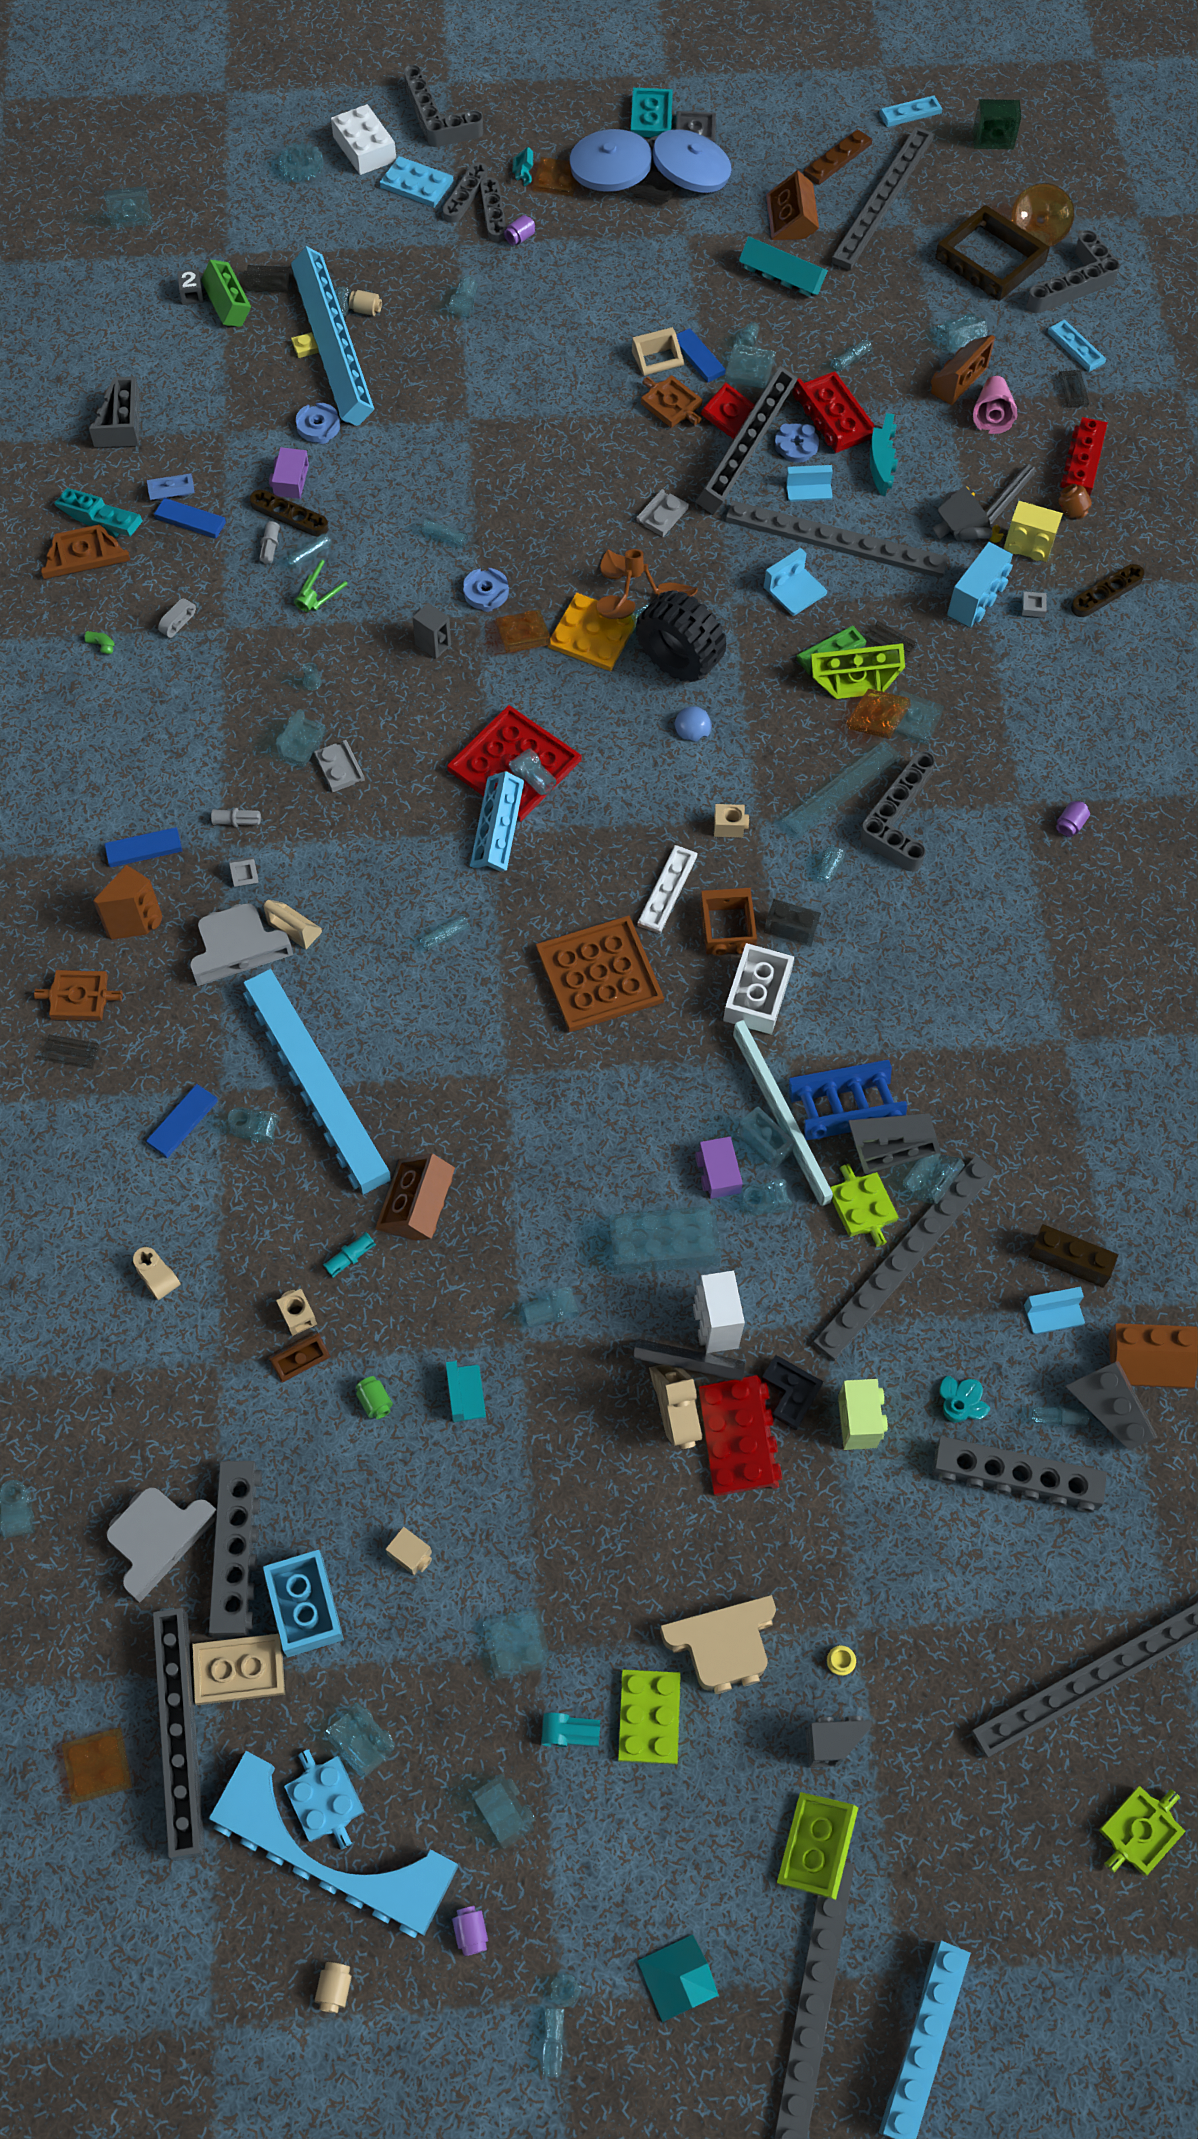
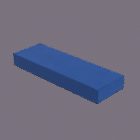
[676,328,726,383]
[154,498,226,539]
[105,827,182,868]
[146,1084,218,1158]

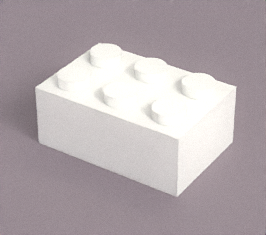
[331,104,396,175]
[723,943,794,1035]
[693,1271,745,1353]

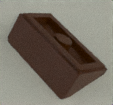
[268,1331,331,1383]

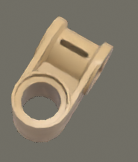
[133,1247,181,1301]

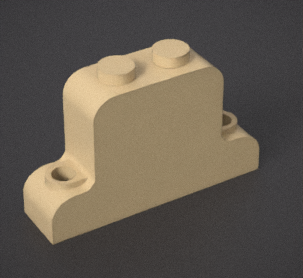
[649,1364,702,1449]
[660,1595,776,1694]

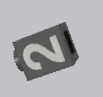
[177,269,204,305]

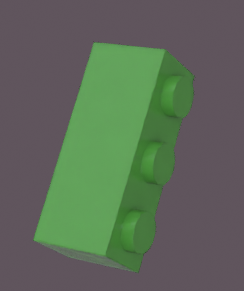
[201,260,251,327]

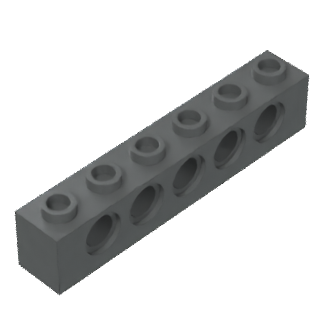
[932,1436,1107,1513]
[209,1461,262,1638]

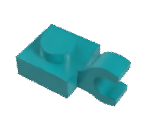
[513,147,534,186]

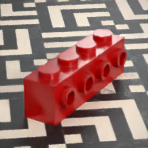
[1060,417,1108,497]

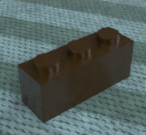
[1028,1224,1119,1288]

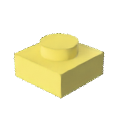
[291,332,319,358]

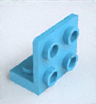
[764,548,827,616]

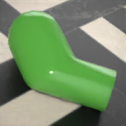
[85,631,115,654]

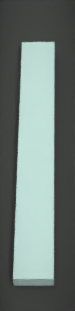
[733,1020,833,1206]

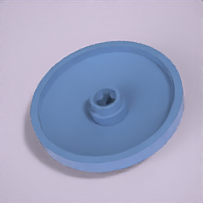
[570,129,652,191]
[652,130,731,193]

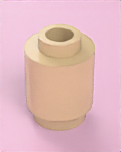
[349,290,382,316]
[314,1962,352,2013]

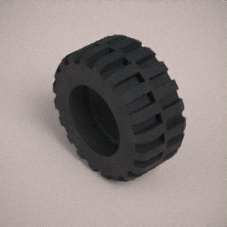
[636,590,727,682]

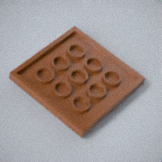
[536,916,664,1033]

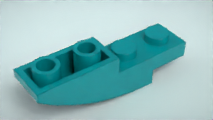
[869,413,898,496]
[55,488,143,538]

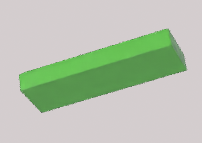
[796,626,866,675]

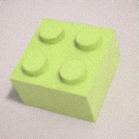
[838,1379,888,1450]

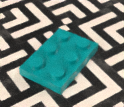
[631,87,673,137]

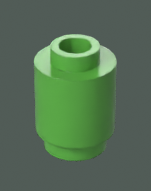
[355,1376,393,1419]

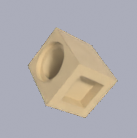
[714,804,749,838]
[276,1289,317,1336]
[386,1527,432,1575]

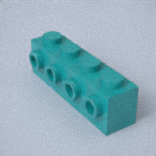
[739,236,828,297]

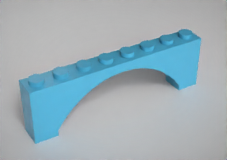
[209,1751,458,1938]

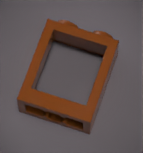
[700,888,757,956]

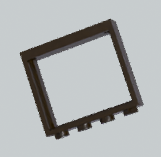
[935,205,1050,301]

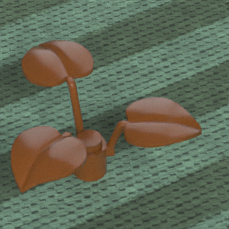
[597,549,698,619]

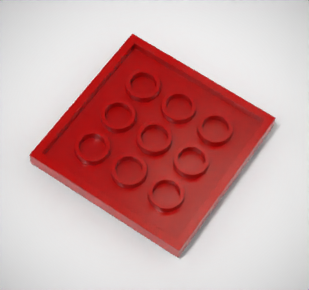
[447,705,582,822]

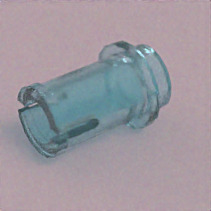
[302,662,322,690]

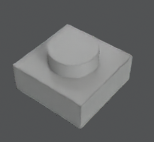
[1022,591,1046,617]
[229,857,259,887]

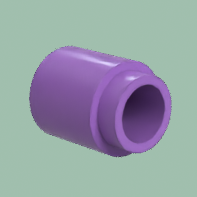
[504,215,535,245]
[1056,801,1090,837]
[452,1906,488,1957]

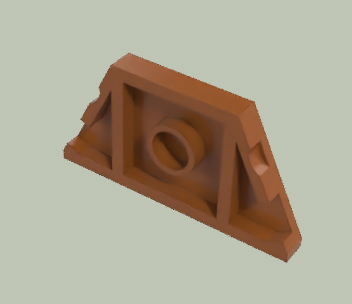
[41,524,131,579]

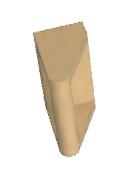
[632,327,684,376]
[264,900,322,949]

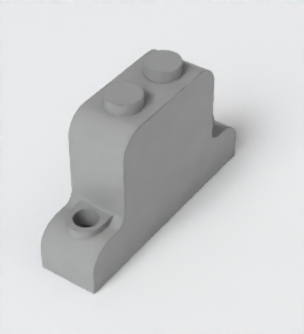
[191,904,293,986]
[107,1488,217,1603]

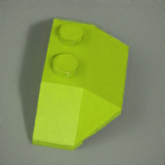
[810,644,905,699]

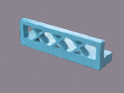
[470,771,524,872]

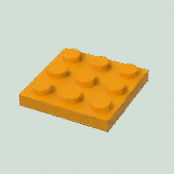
[548,592,639,672]

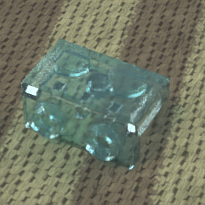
[936,313,987,353]
[276,709,327,768]
[903,1153,965,1204]
[324,1702,395,1779]

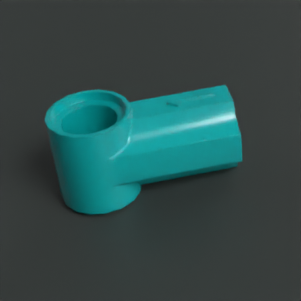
[541,1713,601,1747]

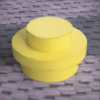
[827,1646,856,1676]

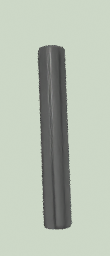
[985,464,1036,525]

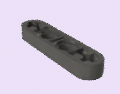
[443,162,488,223]
[480,177,506,242]

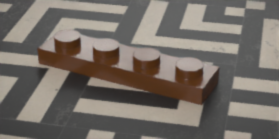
[804,129,873,185]

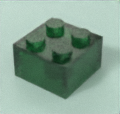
[972,99,1022,150]

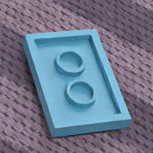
[380,156,453,208]

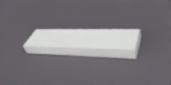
[637,845,697,934]

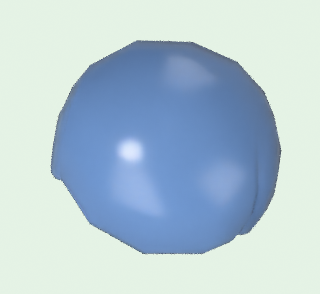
[674,706,712,742]

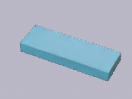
[879,96,942,127]
[1047,319,1106,372]

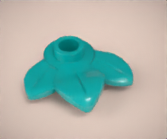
[939,1376,990,1423]

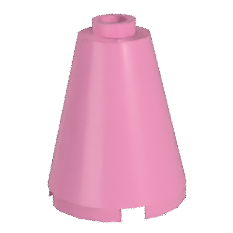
[973,376,1017,434]

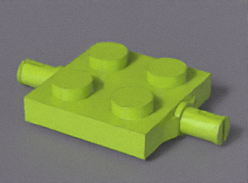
[830,1164,899,1247]
[1099,1786,1186,1876]

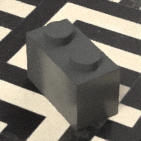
[412,603,451,659]

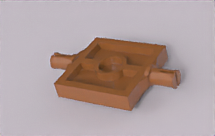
[641,375,702,428]
[34,970,123,1021]

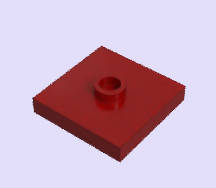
[700,382,754,439]

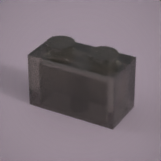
[764,899,821,947]

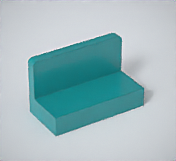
[446,1361,486,1422]

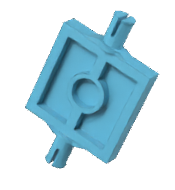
[284,1749,365,1850]

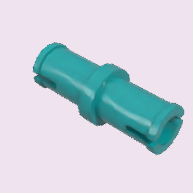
[323,1232,376,1278]

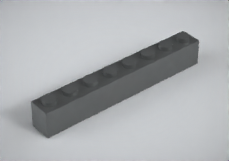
[695,366,798,515]
[153,1608,205,1861]

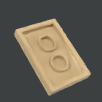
[193,1634,285,1705]

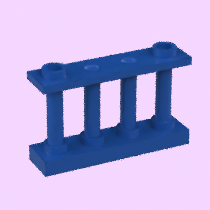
[789,1060,907,1140]

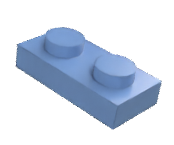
[147,473,195,500]

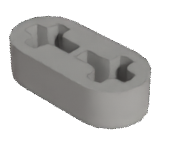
[158,598,196,638]

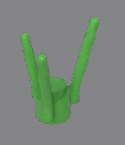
[294,560,348,613]

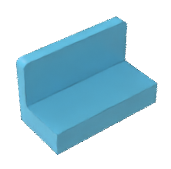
[786,465,833,502]
[1024,1287,1085,1334]

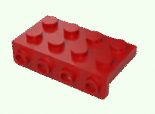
[792,371,876,453]
[699,1375,782,1496]

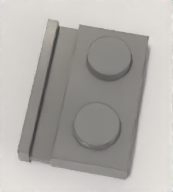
[637,489,689,537]
[314,740,365,792]

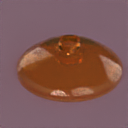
[1011,183,1074,247]

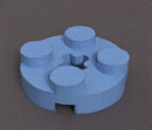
[296,403,340,444]
[775,424,819,462]
[463,568,509,612]

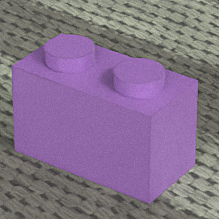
[269,447,309,499]
[695,1136,743,1199]

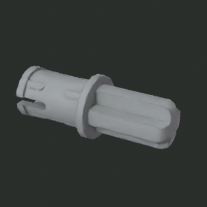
[260,521,280,564]
[211,808,261,827]

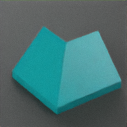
[638,1935,719,2022]

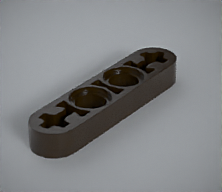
[250,489,329,537]
[1071,564,1145,617]

